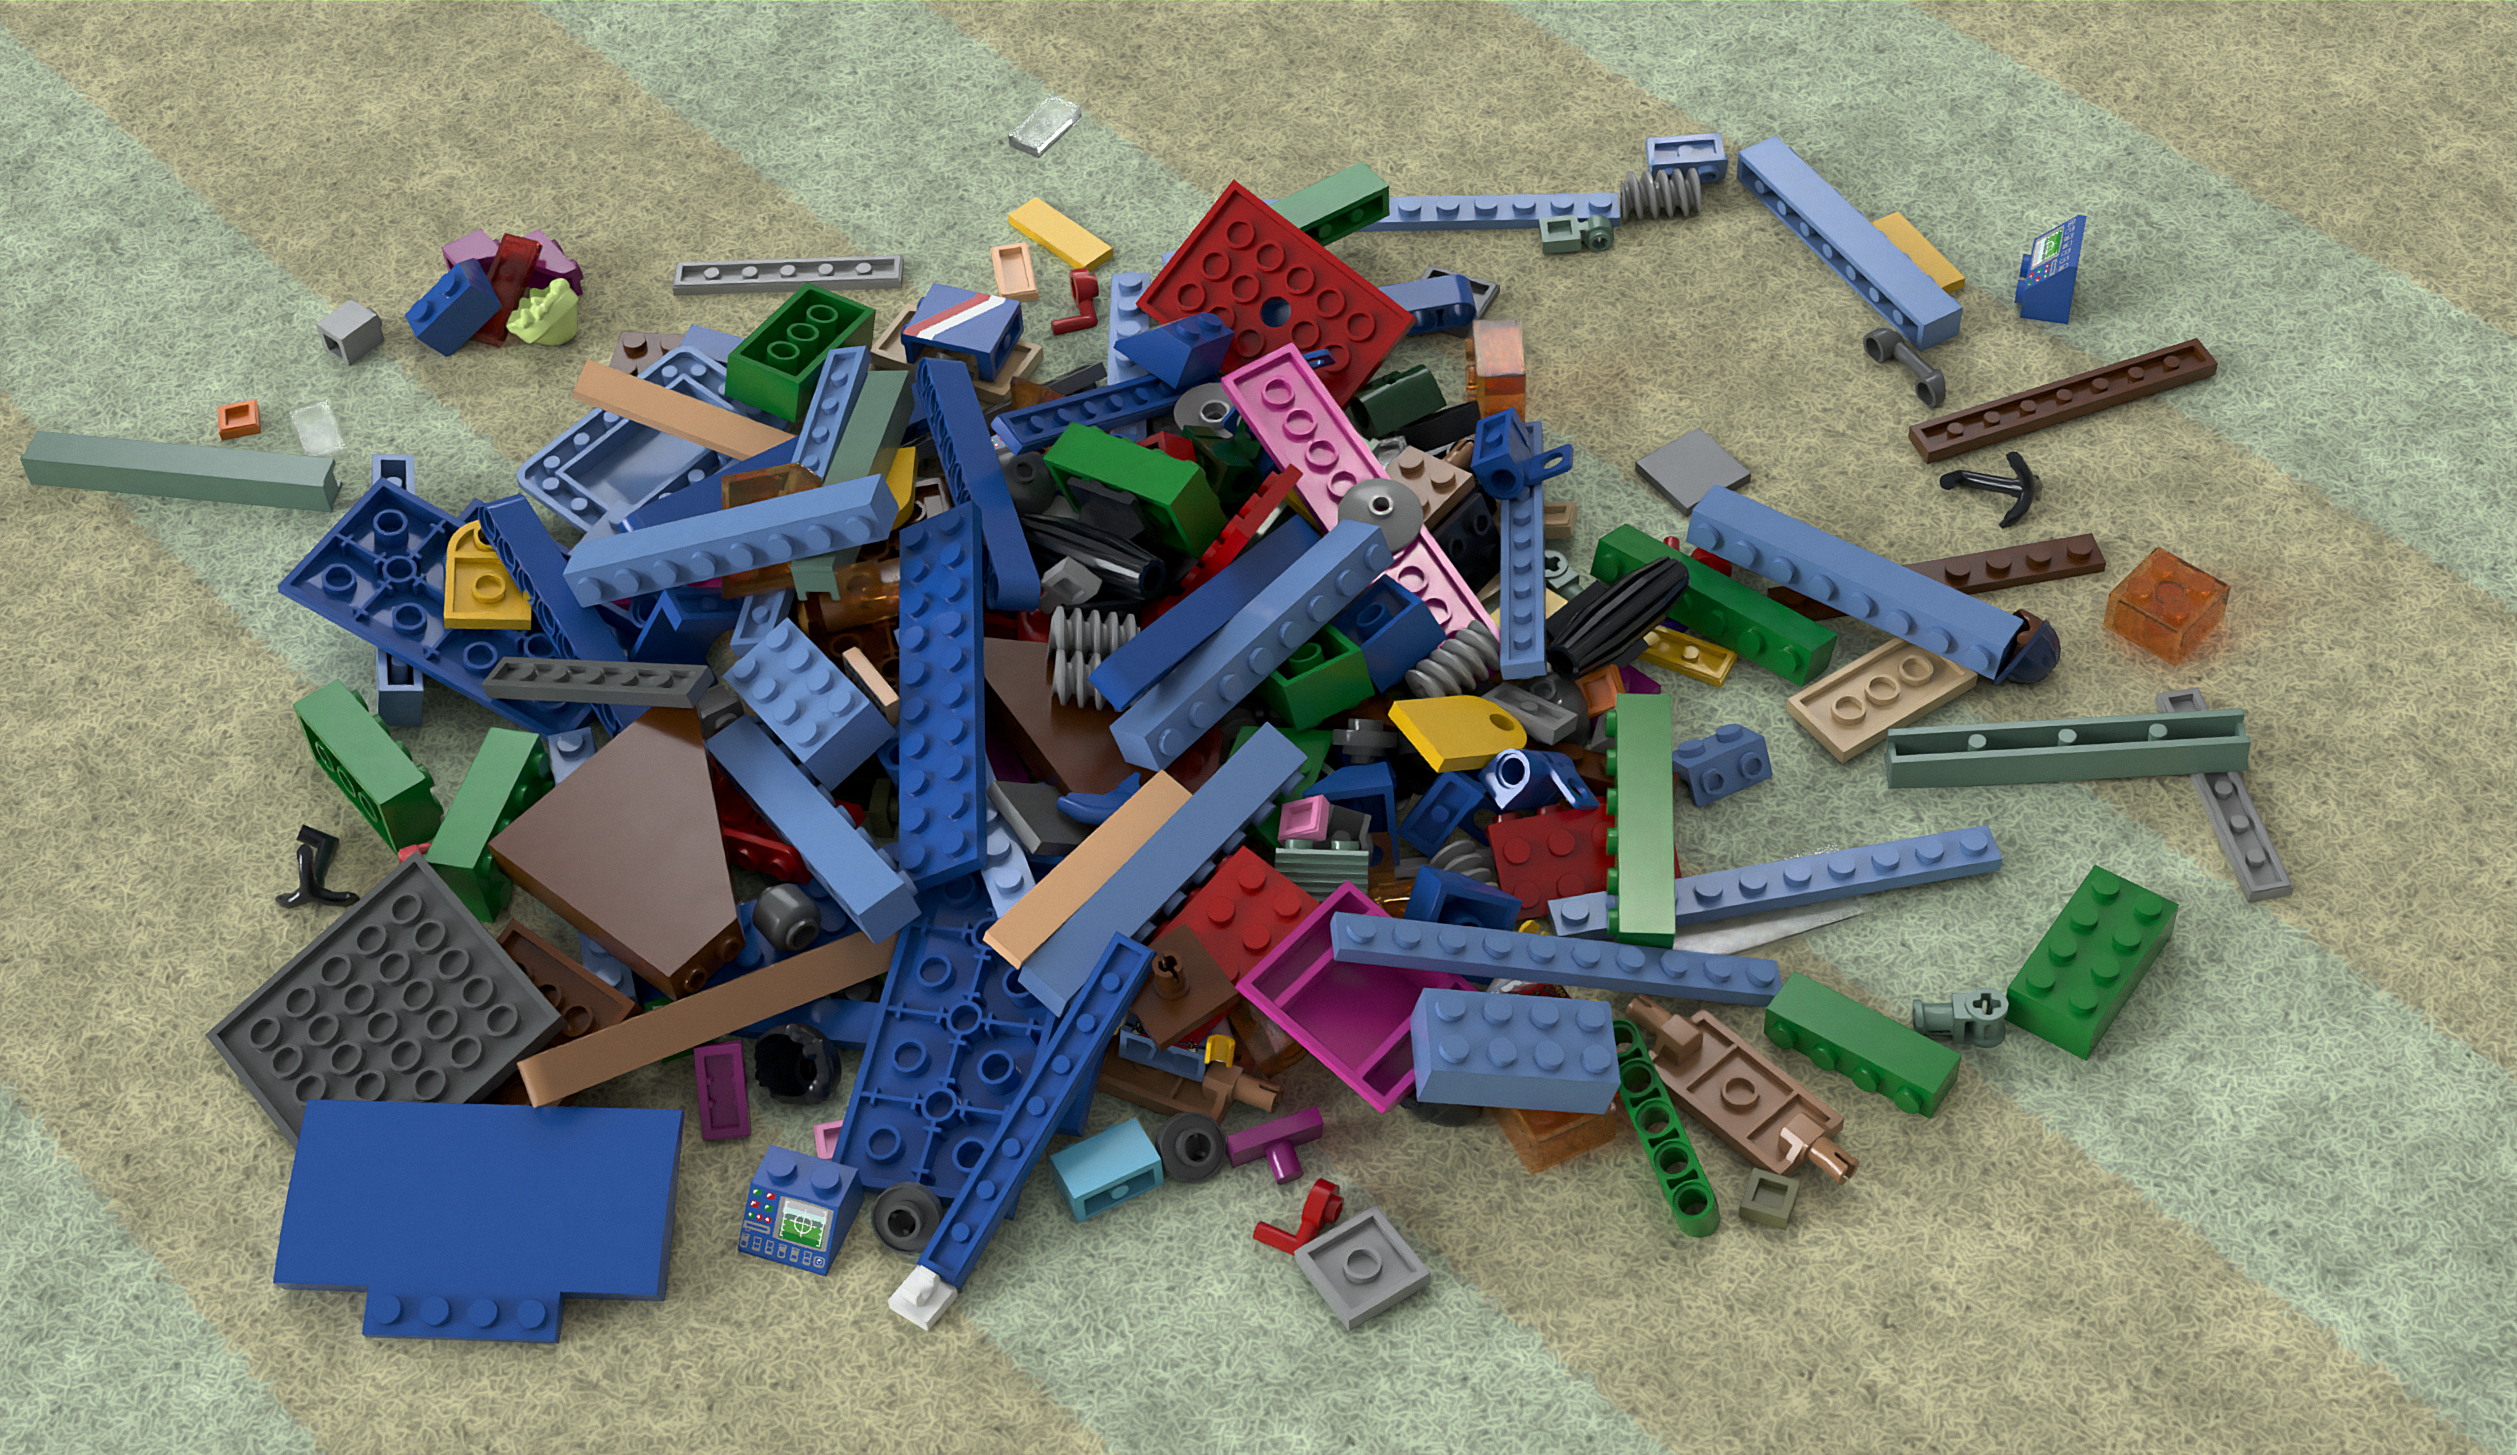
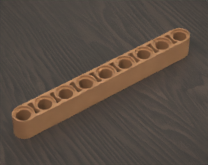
[517,928,902,1108]

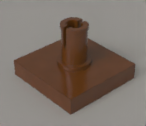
[1129,923,1240,1053]

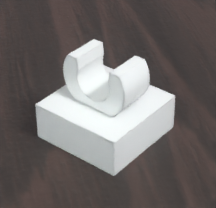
[888,1265,958,1331]

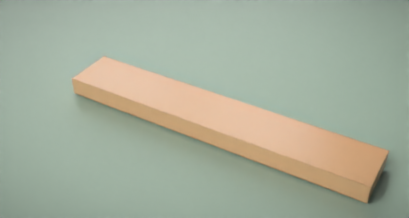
[572,359,797,461]
[983,769,1193,970]

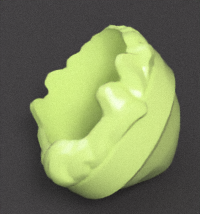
[506,278,578,346]

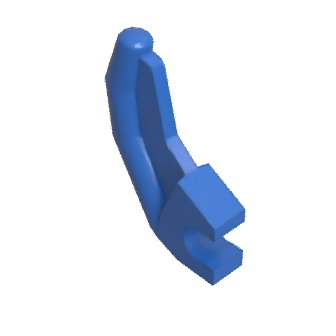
[1056,772,1142,826]

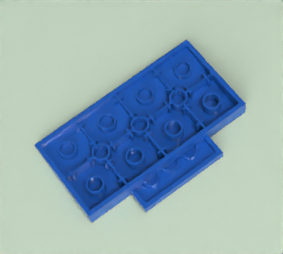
[277,477,643,742]
[831,852,1108,1220]
[273,1099,685,1344]

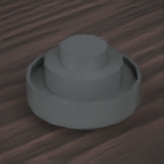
[1332,718,1398,764]
[1155,1112,1226,1183]
[871,1181,944,1255]

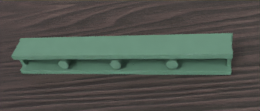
[790,370,915,600]
[20,431,343,513]
[1884,708,2251,789]

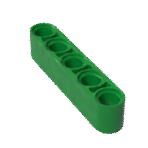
[1612,1018,1721,1238]

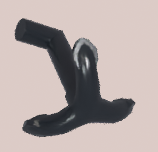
[1940,451,2043,529]
[275,824,360,909]

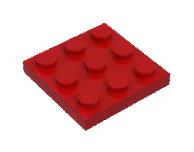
[1175,463,1304,605]

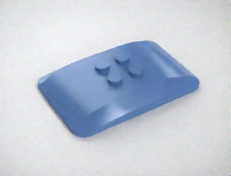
[516,346,790,535]

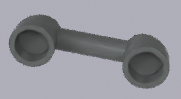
[1863,328,1946,408]

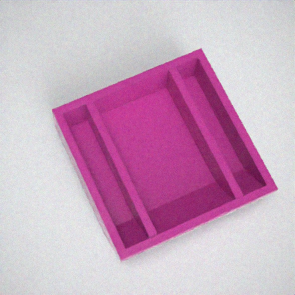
[1235,880,1480,1114]

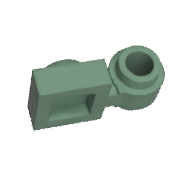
[1539,214,1614,254]

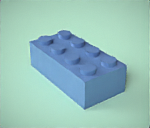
[722,617,897,792]
[1410,988,1621,1114]

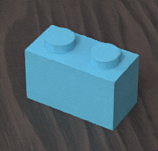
[1050,1117,1164,1223]

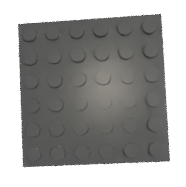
[205,850,569,1150]

